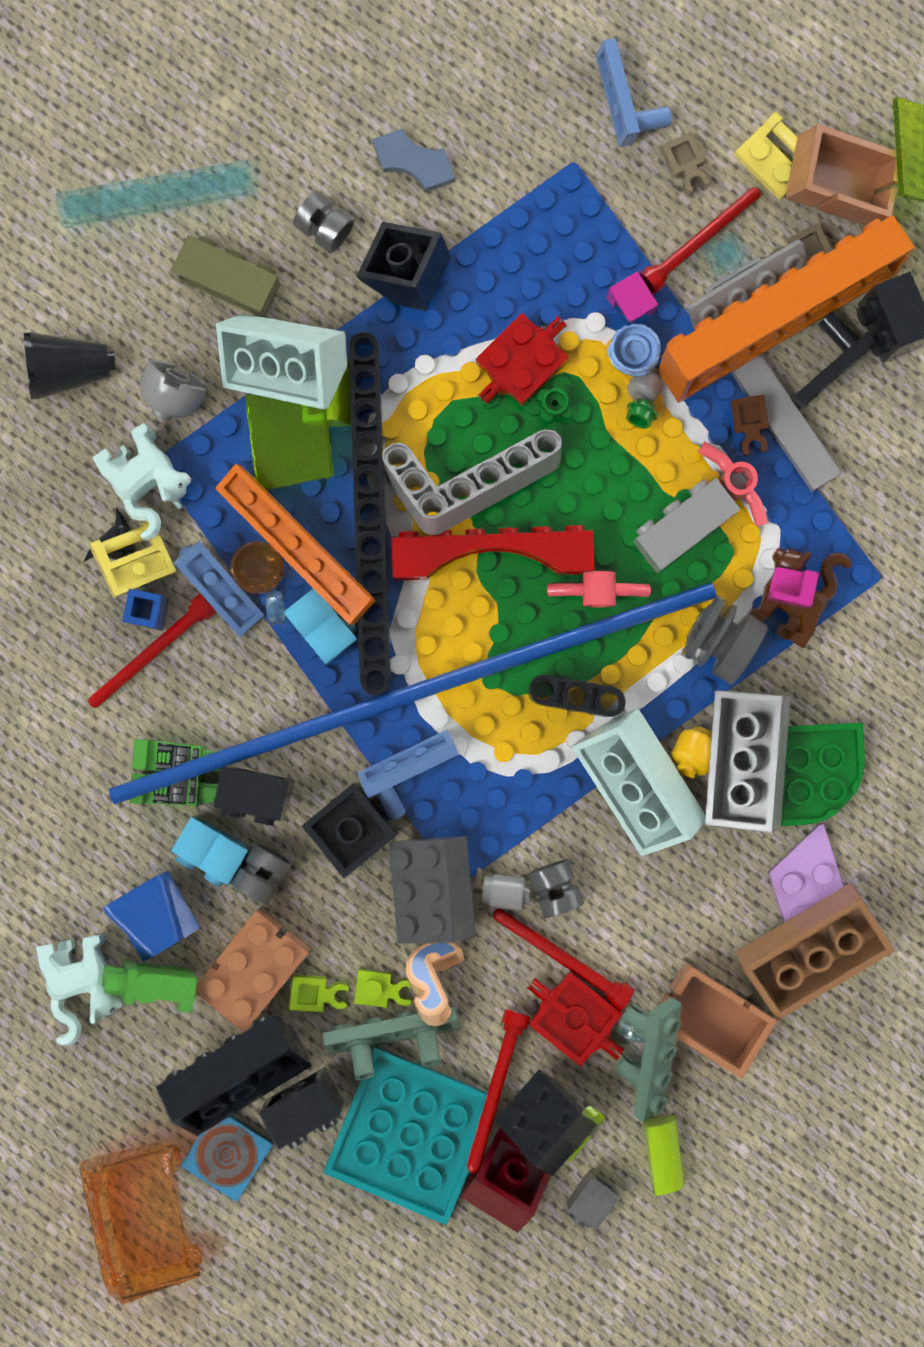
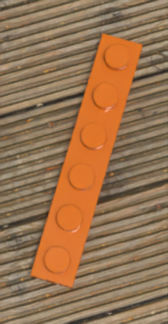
[215,464,376,625]

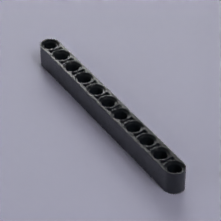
[349,332,392,696]

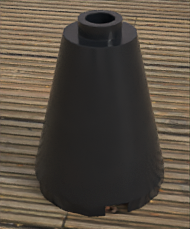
[23,332,116,400]

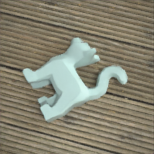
[92,423,191,541]
[36,933,124,1046]

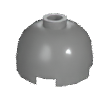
[140,359,208,421]

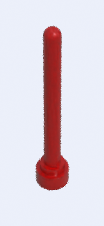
[639,187,761,295]
[88,593,217,708]
[493,909,635,1012]
[467,1009,530,1173]

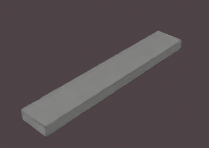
[731,355,841,492]

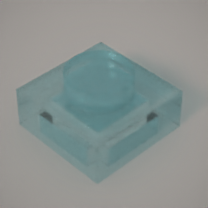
[701,233,746,278]

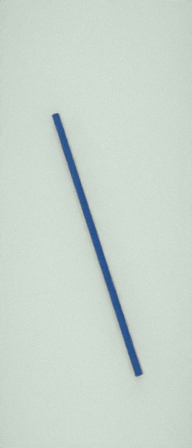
[109,582,716,805]

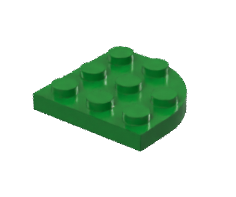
[781,723,865,826]

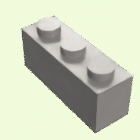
[633,478,740,573]

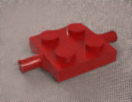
[475,313,569,407]
[526,971,624,1067]

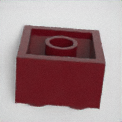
[460,1127,551,1233]

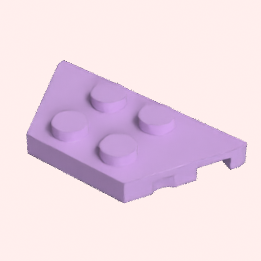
[768,824,843,923]

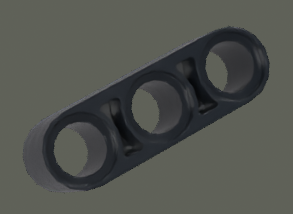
[528,675,626,717]

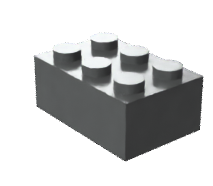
[389,836,476,944]

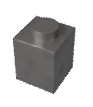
[566,1169,620,1231]

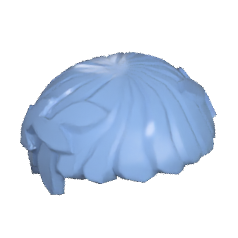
[608,324,661,376]

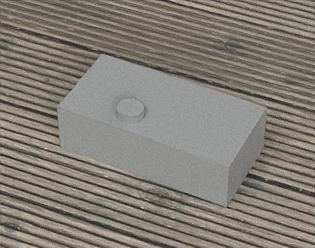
[705,691,791,832]

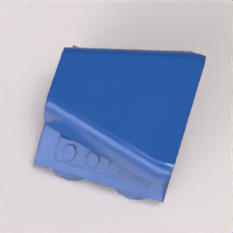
[103,871,200,962]

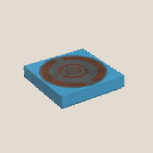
[180,1115,274,1202]

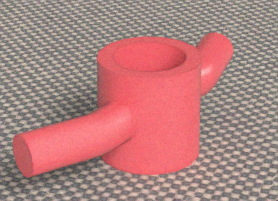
[698,441,769,527]
[547,571,651,608]

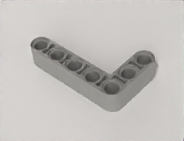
[382,430,562,535]

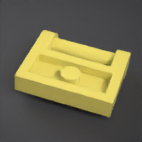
[734,112,797,201]
[89,521,176,598]

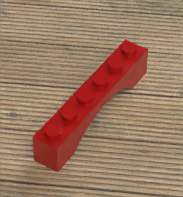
[392,525,594,581]

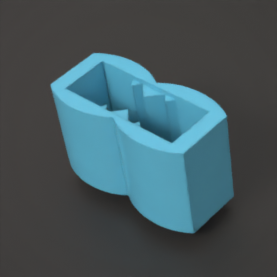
[283,588,358,665]
[171,815,251,887]

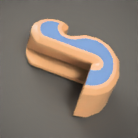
[406,942,465,1026]

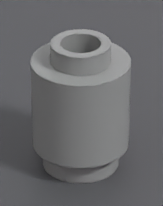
[481,874,531,911]

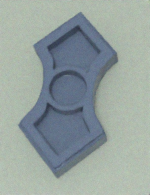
[372,129,455,192]

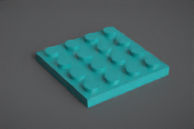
[323,1045,488,1225]

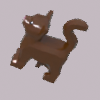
[747,548,852,648]

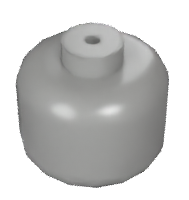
[627,370,663,403]

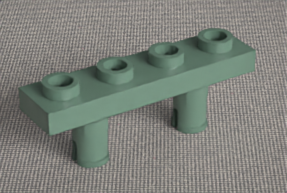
[615,997,682,1123]
[323,1007,460,1080]

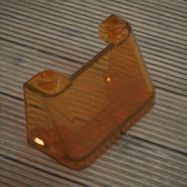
[79,1140,202,1305]

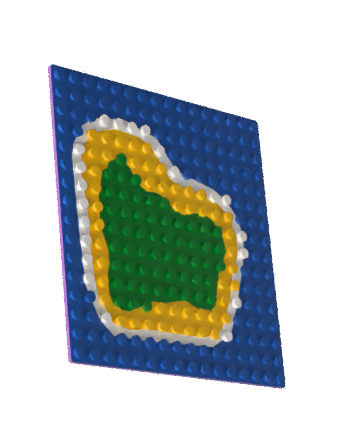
[164,163,881,878]

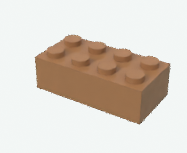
[736,883,895,1020]

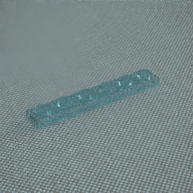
[56,160,255,228]

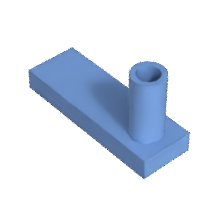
[596,38,672,148]
[173,541,265,637]
[357,730,459,821]

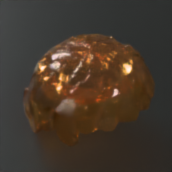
[230,541,284,594]

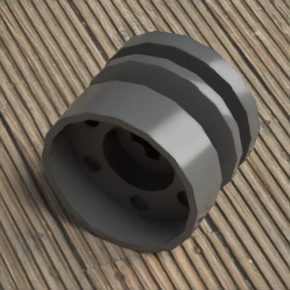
[681,595,768,685]

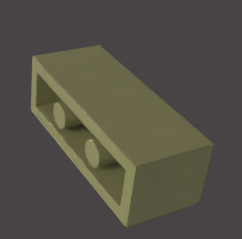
[171,235,281,318]

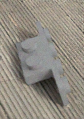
[687,239,808,330]

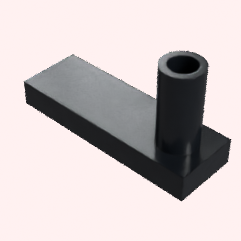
[792,311,877,411]

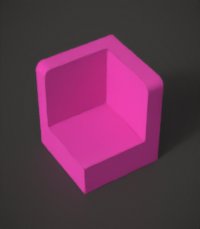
[606,271,658,322]
[767,567,819,608]

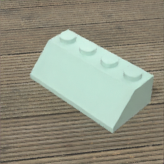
[216,314,347,409]
[572,708,706,857]

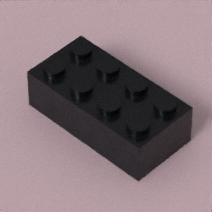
[156,1014,313,1136]

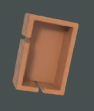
[785,124,904,226]
[195,907,312,1032]
[657,961,777,1079]

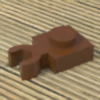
[729,394,769,455]

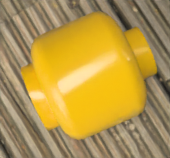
[671,726,712,778]

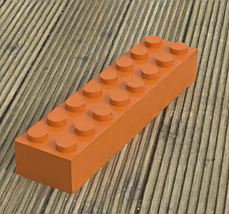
[658,215,915,403]

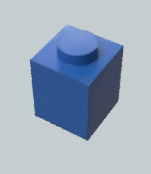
[122,589,169,631]

